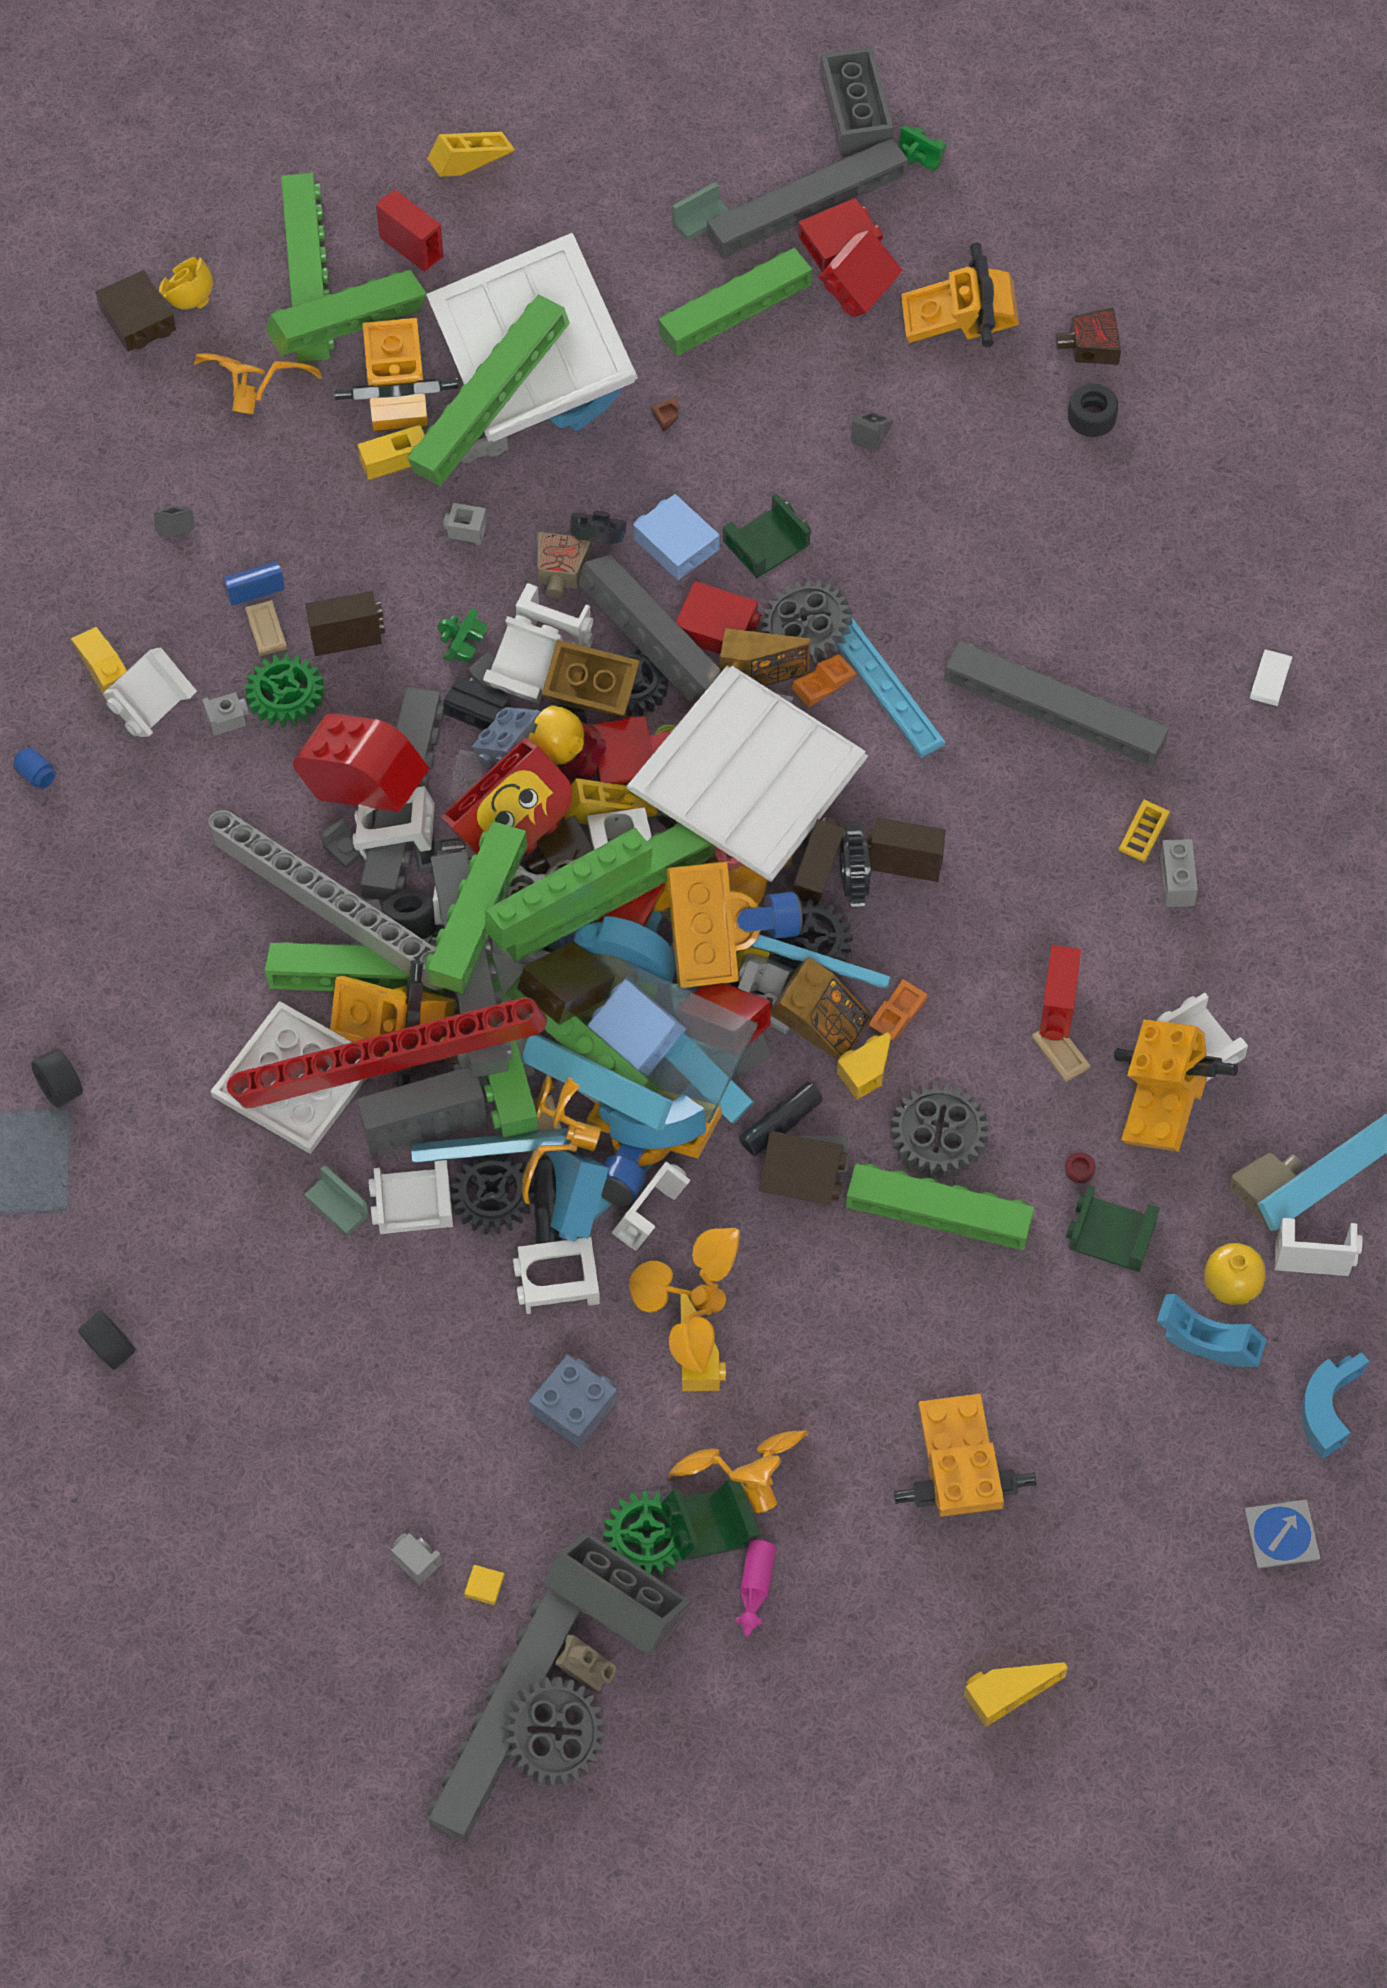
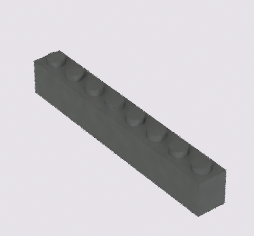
[707,138,908,259]
[578,554,722,706]
[944,641,1169,768]
[360,687,445,901]
[431,851,513,1078]
[426,1591,582,1844]

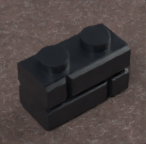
[443,676,511,730]

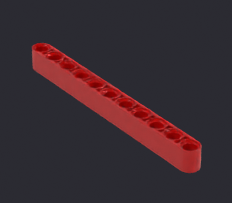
[226,998,547,1109]

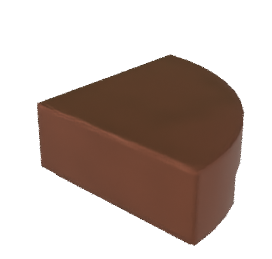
[651,397,679,431]

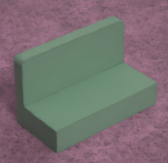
[672,182,729,242]
[304,1165,369,1236]

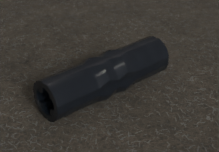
[739,1081,823,1157]
[534,1160,562,1244]

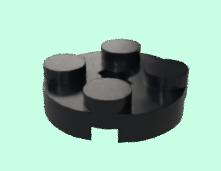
[570,511,627,544]

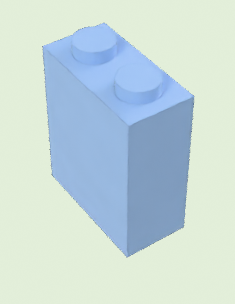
[633,494,720,580]
[588,979,686,1075]

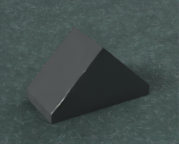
[851,411,894,452]

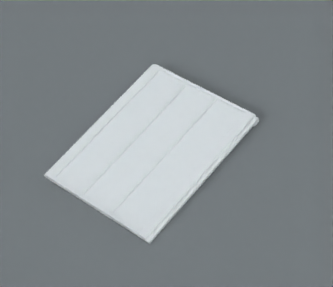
[426,233,638,442]
[626,666,868,882]

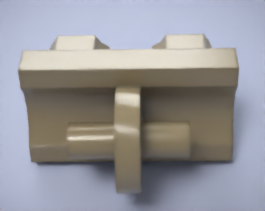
[555,1635,616,1692]

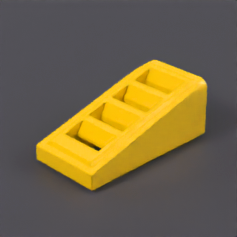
[1118,799,1170,863]

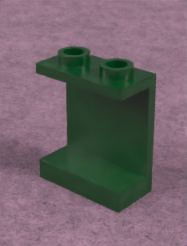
[723,494,811,579]
[1066,1185,1160,1272]
[661,1479,761,1561]

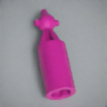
[736,1540,777,1637]

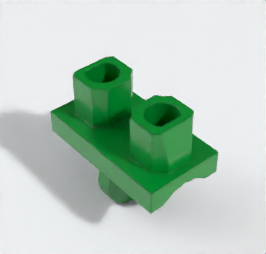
[897,125,947,172]
[437,608,488,663]

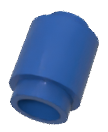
[13,748,56,789]

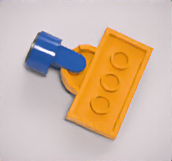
[666,862,803,988]
[586,1089,722,1206]

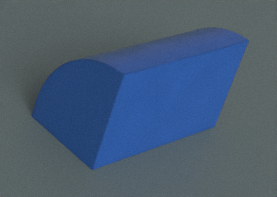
[222,561,285,606]

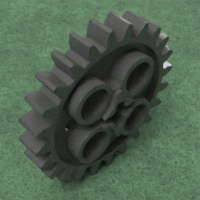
[760,579,853,663]
[890,1083,989,1177]
[501,1677,606,1785]

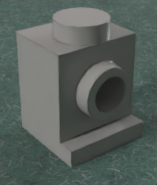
[443,503,487,545]
[202,692,249,736]
[391,1533,442,1585]

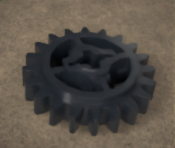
[614,648,669,717]
[840,826,871,907]
[773,898,853,969]
[450,1154,535,1234]

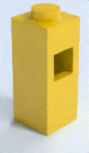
[357,425,425,480]

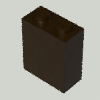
[95,270,176,352]
[305,591,386,656]
[867,817,946,882]
[792,818,845,905]
[517,941,615,1025]
[759,1131,848,1206]

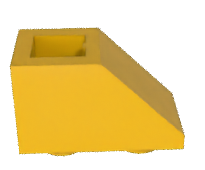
[837,1032,891,1100]

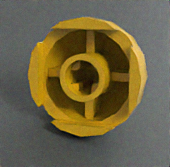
[159,257,214,310]
[528,705,584,765]
[1204,1243,1266,1305]

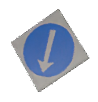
[1244,1499,1320,1569]

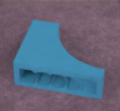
[546,1150,609,1241]

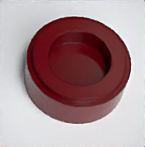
[1065,1153,1096,1183]

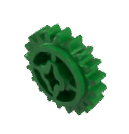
[245,653,325,728]
[603,1491,682,1577]

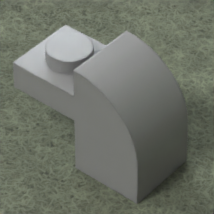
[737,954,795,998]

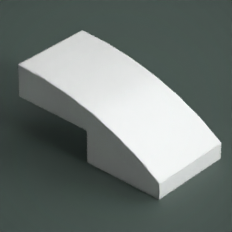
[1250,649,1292,706]

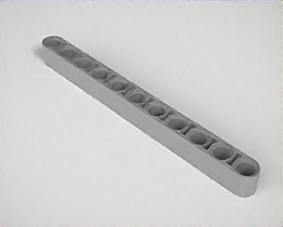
[208,810,442,990]

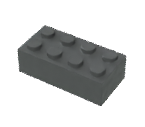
[820,47,894,156]
[357,1067,487,1155]
[544,1532,691,1654]

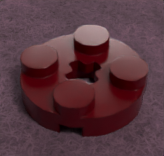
[559,723,606,781]

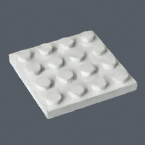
[210,1001,366,1154]

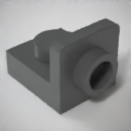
[321,818,362,869]

